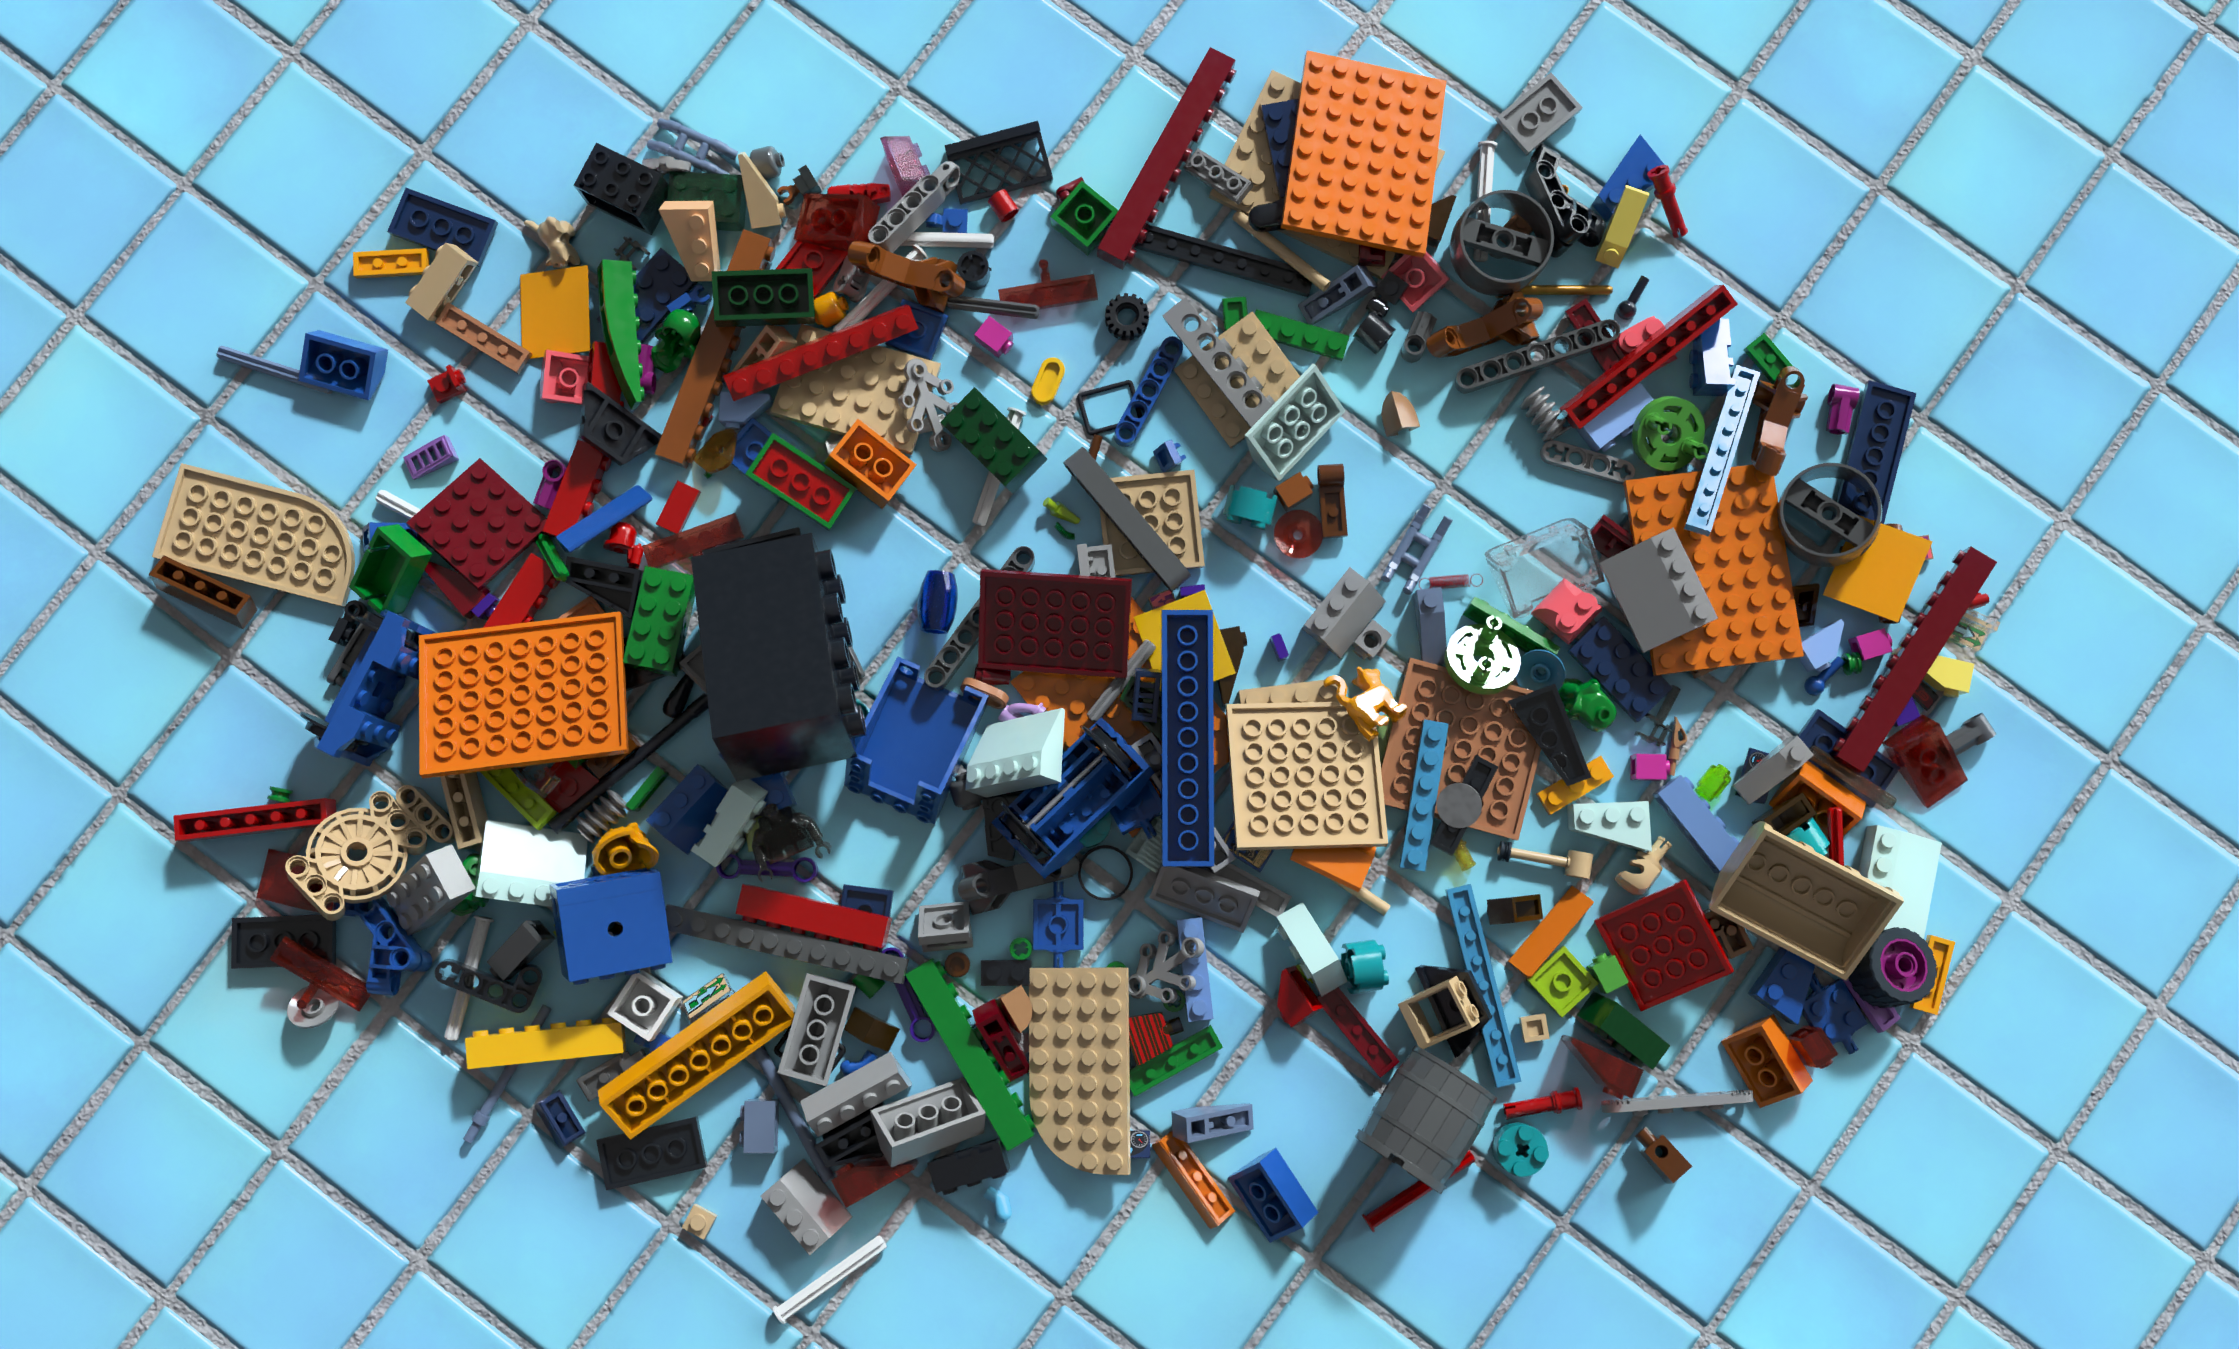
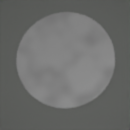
[1437,783,1482,828]

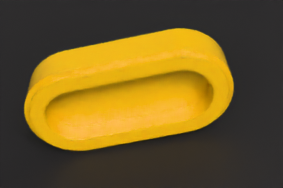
[1031,357,1065,405]

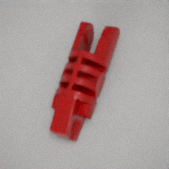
[827,183,891,207]

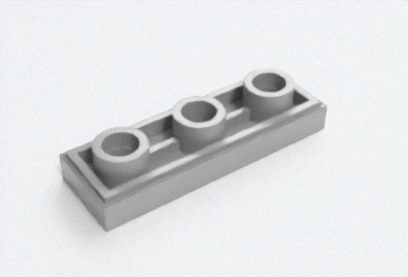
[1183,148,1254,205]

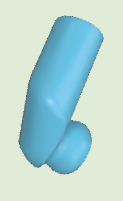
[983,1186,1012,1223]

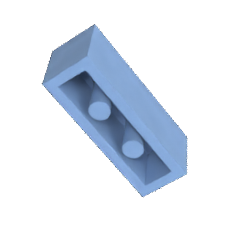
[1577,382,1654,452]

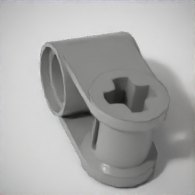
[834,255,871,303]

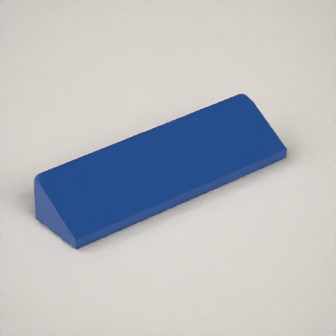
[556,485,653,553]

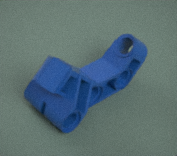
[333,897,432,996]

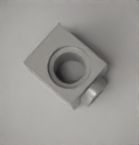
[1352,619,1392,661]

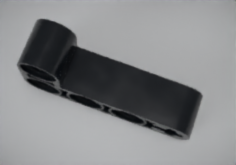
[435,959,543,1013]

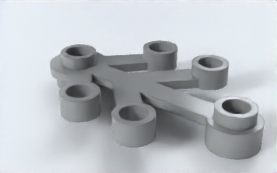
[898,359,958,452]
[1129,931,1204,1003]

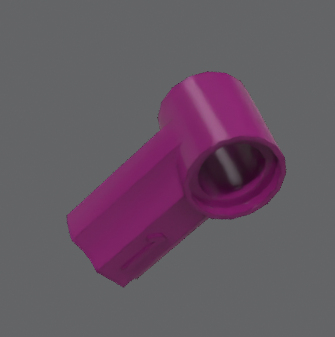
[638,344,656,395]
[1826,384,1860,435]
[533,460,567,510]

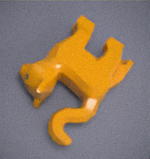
[1323,666,1408,741]

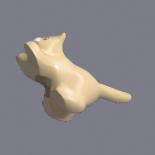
[524,216,580,268]

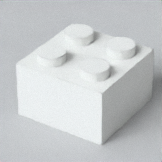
[607,970,683,1041]

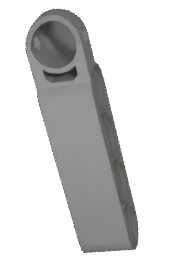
[868,161,960,253]

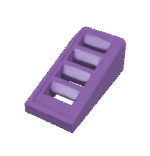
[403,435,459,480]

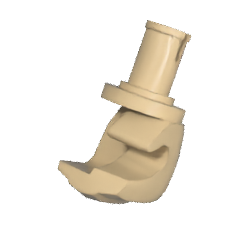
[1614,836,1672,895]

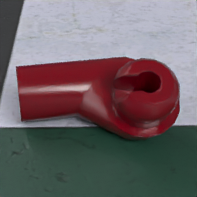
[1056,177,1085,203]

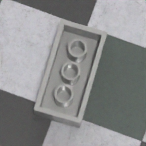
[386,844,476,936]

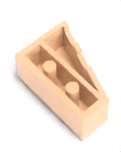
[658,201,721,281]

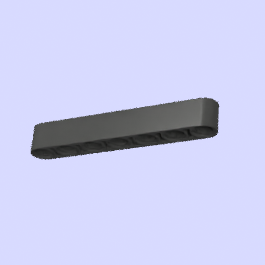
[1455,319,1620,393]
[1063,447,1191,592]
[924,546,1035,691]

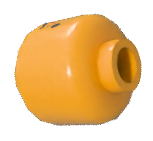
[814,292,849,328]

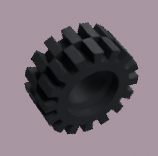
[1105,293,1149,341]

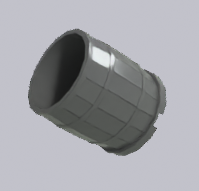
[1355,1046,1497,1194]

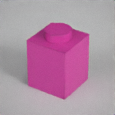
[974,316,1014,358]
[1848,628,1893,661]
[1630,754,1670,781]

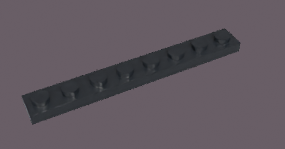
[1135,225,1312,297]

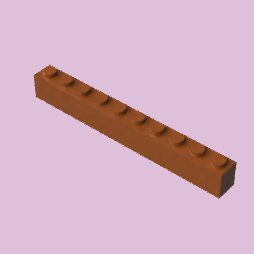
[655,229,776,469]

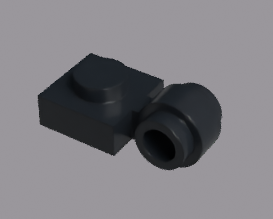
[1366,271,1410,319]
[328,600,368,647]

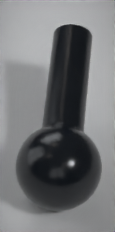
[1617,275,1649,320]

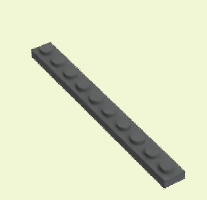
[665,904,909,984]

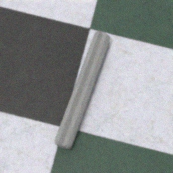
[1087,639,1156,723]

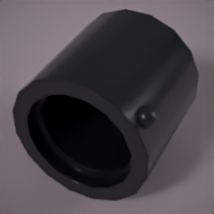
[957,251,992,290]
[1353,311,1396,354]

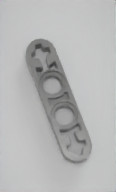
[1540,440,1635,485]

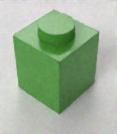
[1587,953,1629,994]

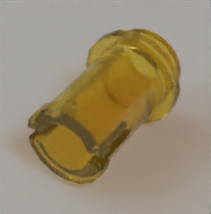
[1453,839,1476,871]

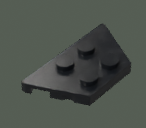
[579,382,662,466]
[1415,965,1492,1058]

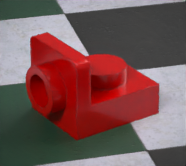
[427,365,467,404]

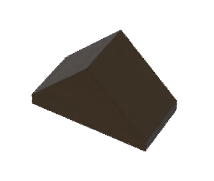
[1793,583,1820,627]
[844,1006,900,1052]

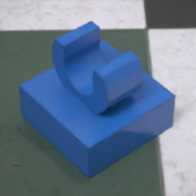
[1153,440,1186,473]

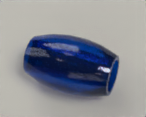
[917,570,958,634]

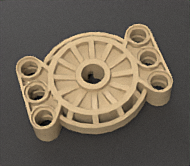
[285,791,427,921]

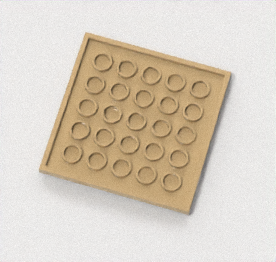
[1225,702,1388,851]

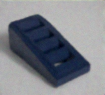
[1131,668,1161,723]

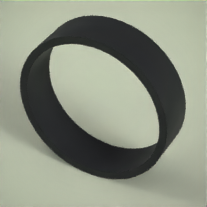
[1078,845,1133,901]

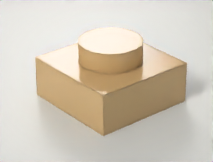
[1519,1013,1550,1043]
[682,1203,718,1240]

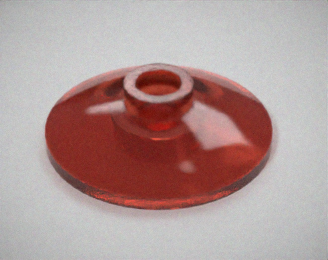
[1274,510,1323,559]

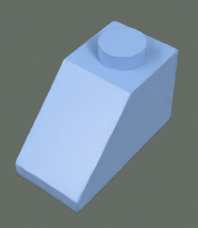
[719,392,774,430]
[1799,619,1844,672]

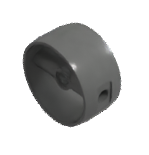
[1450,190,1554,296]
[1777,463,1882,567]

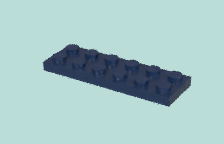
[1831,380,1916,524]

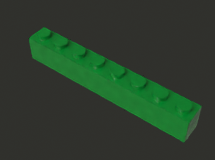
[906,958,1036,1151]

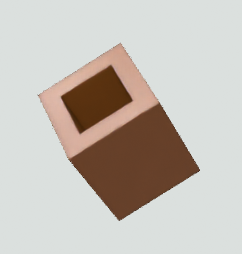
[1273,472,1314,512]

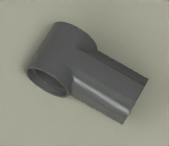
[1401,311,1437,363]
[1941,713,1996,757]

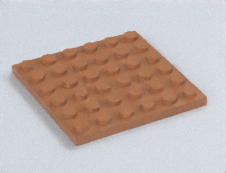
[1381,658,1541,841]

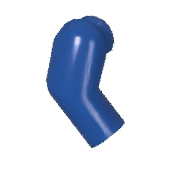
[840,1050,878,1076]

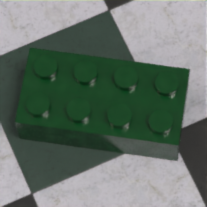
[712,268,815,327]
[940,387,1048,494]

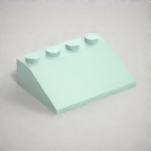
[1245,364,1345,481]
[965,708,1065,798]
[473,820,588,907]
[1858,825,1942,939]

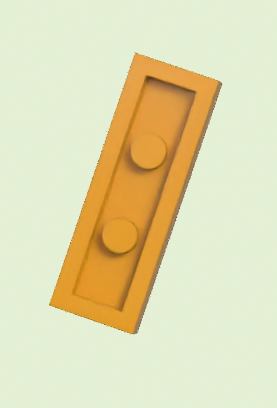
[353,248,429,279]
[1536,756,1614,815]
[1909,935,1955,1015]

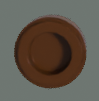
[945,952,970,977]

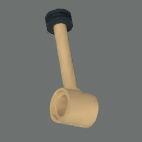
[1497,841,1593,879]

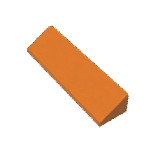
[1508,886,1594,978]
[1152,1130,1235,1229]

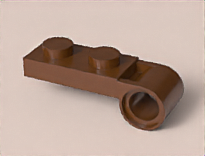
[1317,463,1348,539]

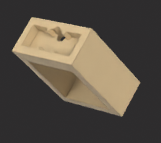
[1398,976,1480,1049]

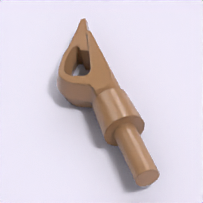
[1668,717,1687,776]

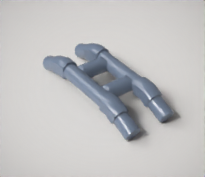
[647,118,738,181]
[1381,503,1453,595]

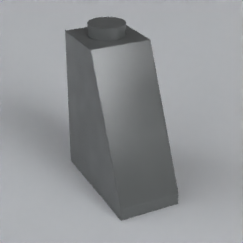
[487,920,556,981]

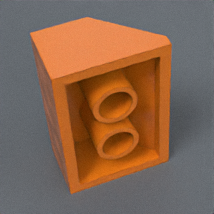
[823,419,917,509]
[1769,761,1866,839]
[1290,847,1376,892]
[1721,1014,1813,1108]

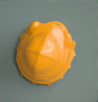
[591,822,659,875]

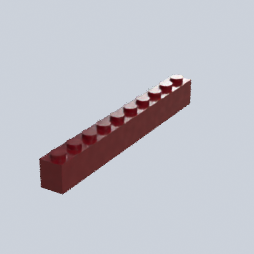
[1097,47,1237,270]
[1831,546,1997,774]

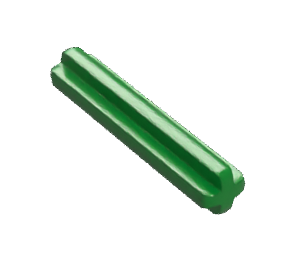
[535,533,569,582]

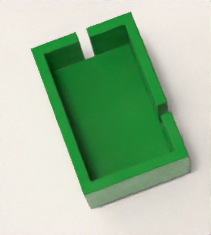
[349,524,432,617]

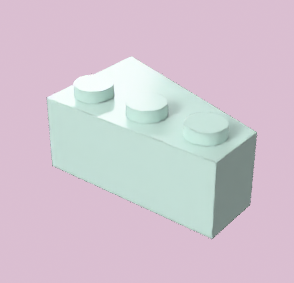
[691,779,768,868]
[1567,801,1652,852]
[1277,902,1348,997]

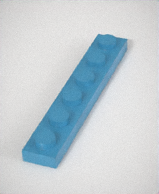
[1399,719,1449,872]

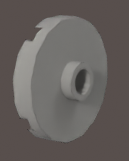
[642,156,691,176]

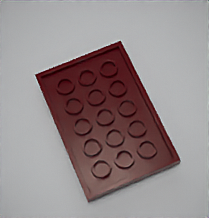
[978,569,1132,678]

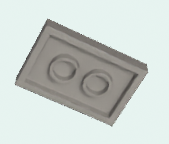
[1495,73,1583,156]

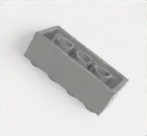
[777,973,856,1087]
[800,1052,912,1137]
[870,1077,986,1167]

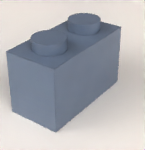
[739,1099,779,1153]

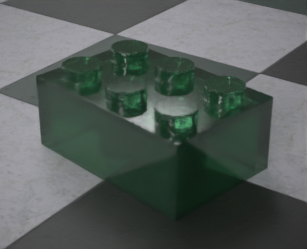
[667,171,746,231]

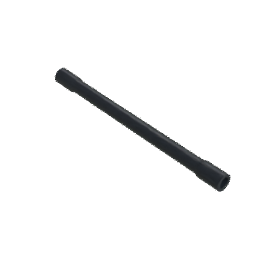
[547,693,709,834]

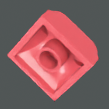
[1381,251,1450,313]
[1615,316,1677,373]
[540,350,589,405]
[1531,578,1602,645]

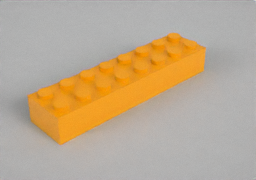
[598,971,796,1140]

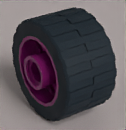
[1848,927,1937,1008]

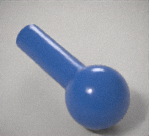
[1804,656,1845,696]

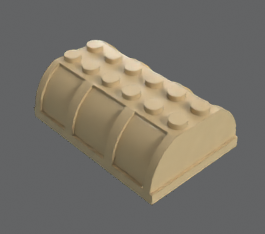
[1709,821,1904,981]

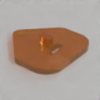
[694,429,737,474]

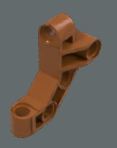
[848,241,965,313]
[1426,292,1543,358]
[1751,366,1808,476]

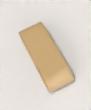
[396,785,456,844]

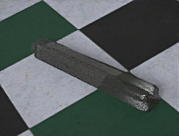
[1809,745,1897,809]

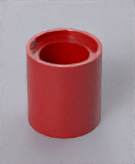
[988,189,1019,222]

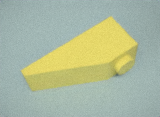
[1595,185,1649,268]
[1891,647,1974,698]

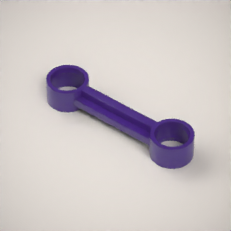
[716,854,818,882]
[881,947,936,1042]

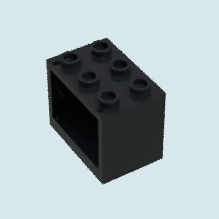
[573,142,674,235]

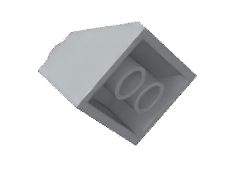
[1301,567,1386,658]
[760,1159,853,1255]

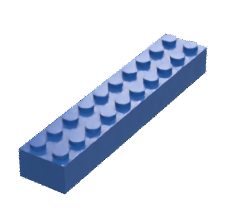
[1161,610,1214,867]

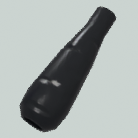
[662,674,694,718]

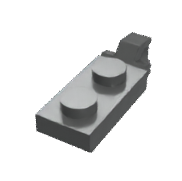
[576,1049,647,1102]

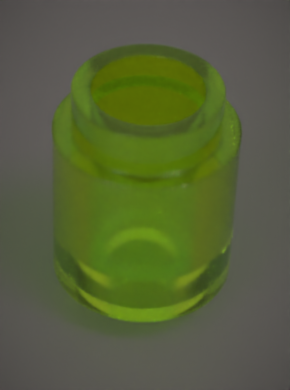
[1695,764,1732,802]

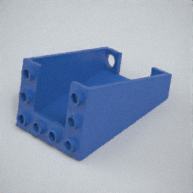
[844,657,989,824]

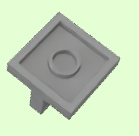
[1077,544,1115,578]
[918,901,973,952]

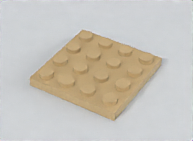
[1173,311,1300,448]
[1100,470,1205,576]

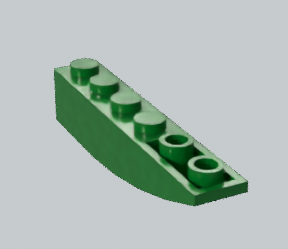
[597,259,644,410]

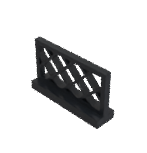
[945,121,1053,205]

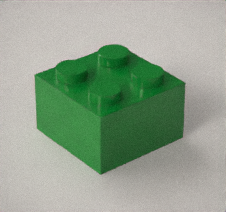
[1050,181,1119,256]

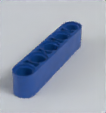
[1114,336,1183,447]

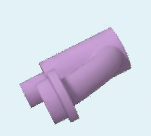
[998,703,1046,722]

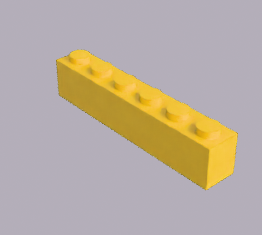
[465,1017,626,1069]

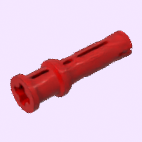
[1647,165,1688,238]
[1503,1087,1583,1120]

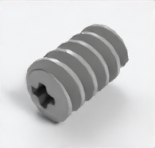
[1520,386,1572,442]
[576,789,632,844]

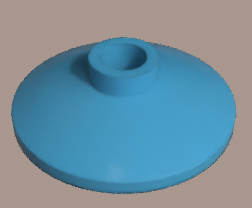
[1516,650,1565,691]

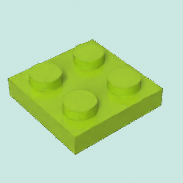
[1526,946,1599,1017]

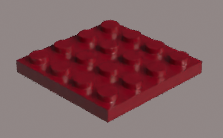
[406,458,547,591]

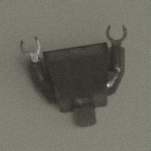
[752,803,831,882]

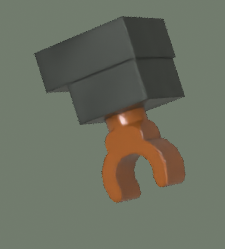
[777,165,822,205]

